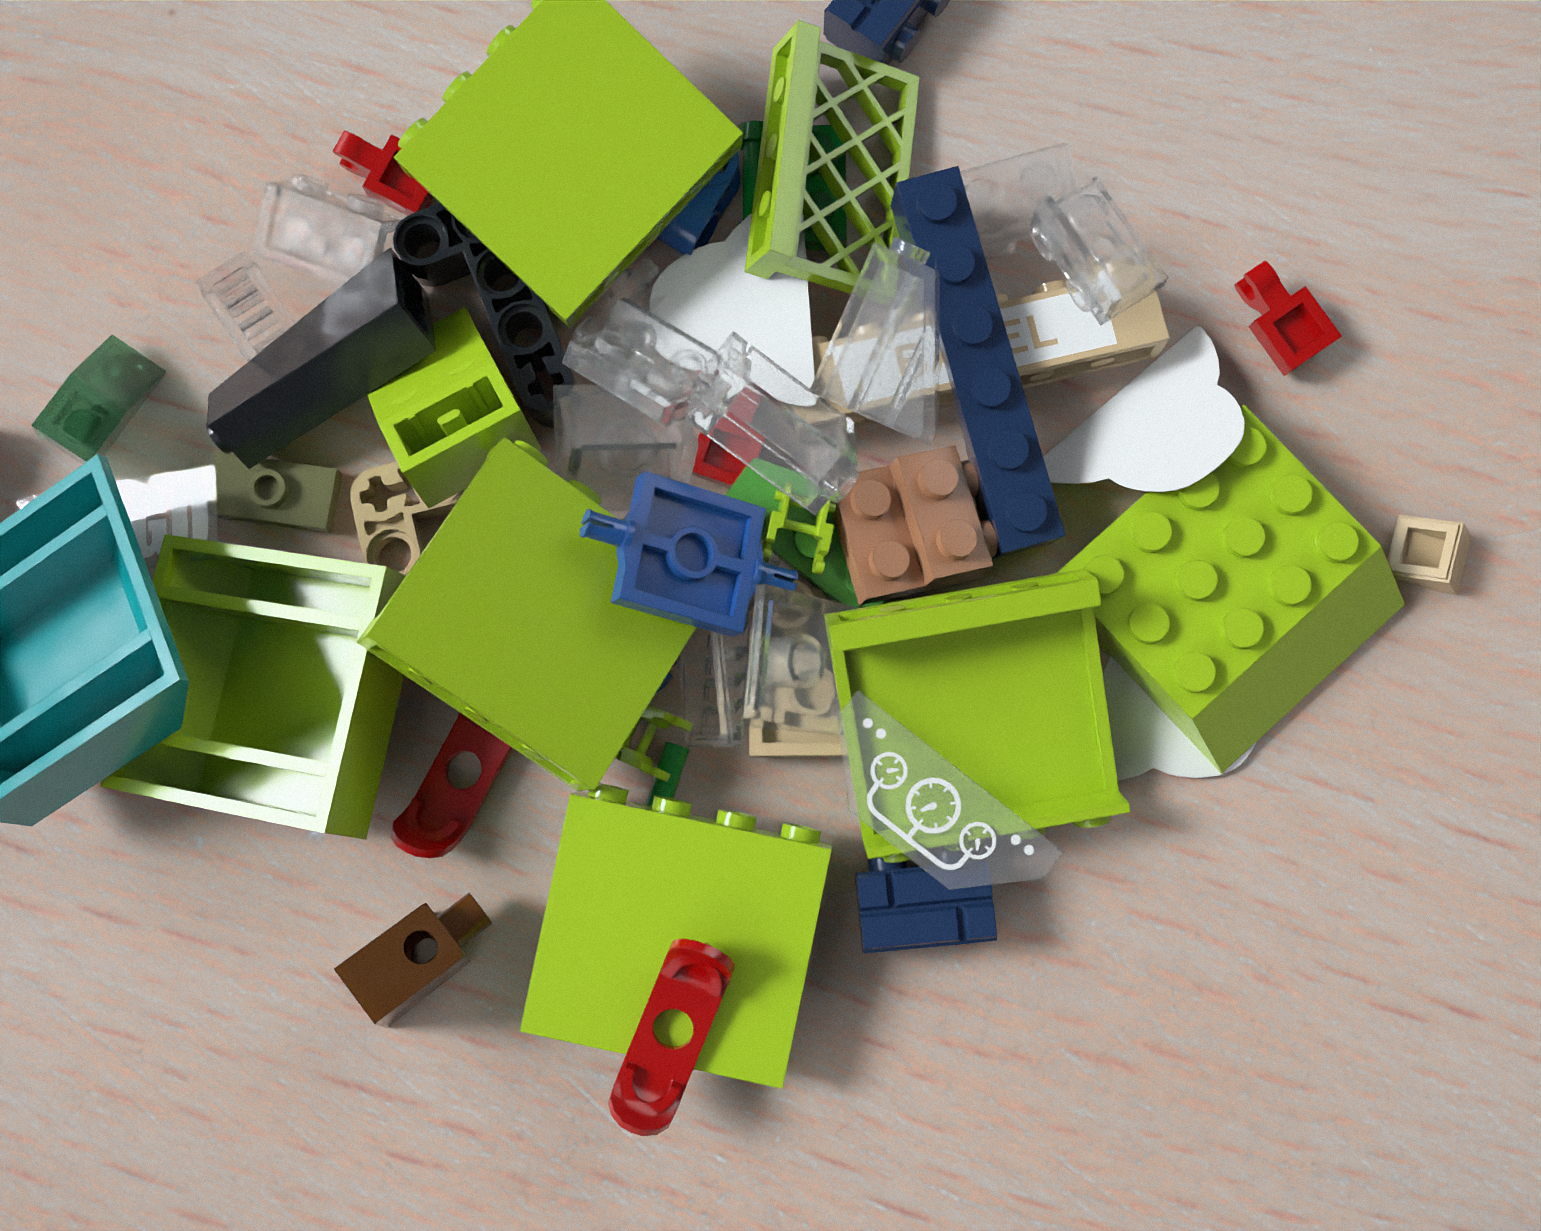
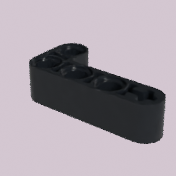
[393,203,582,428]

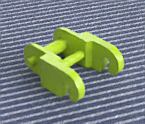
[762,481,836,575]
[615,704,694,782]

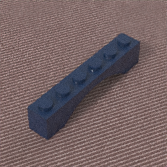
[890,166,1066,560]

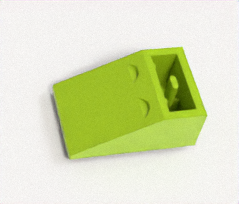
[367,307,541,509]

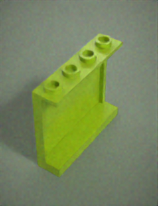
[394,0,743,328]
[356,437,697,791]
[824,569,1130,863]
[520,783,832,1089]

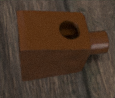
[334,892,493,1028]

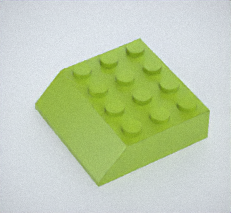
[1057,405,1405,773]
[100,534,406,840]

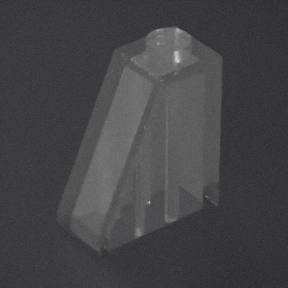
[809,236,940,445]

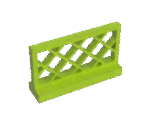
[744,19,920,305]

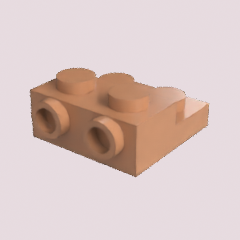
[824,445,997,606]

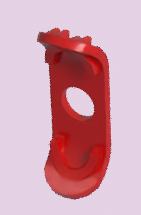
[391,712,512,859]
[608,938,735,1136]

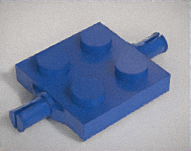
[580,471,798,637]

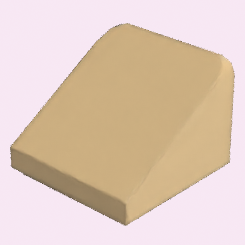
[1387,515,1471,595]

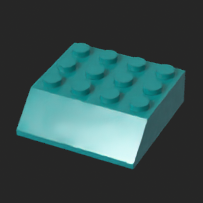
[0,454,189,827]

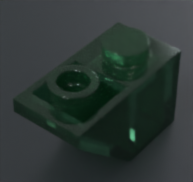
[31,334,166,465]

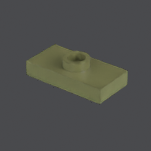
[207,451,342,533]

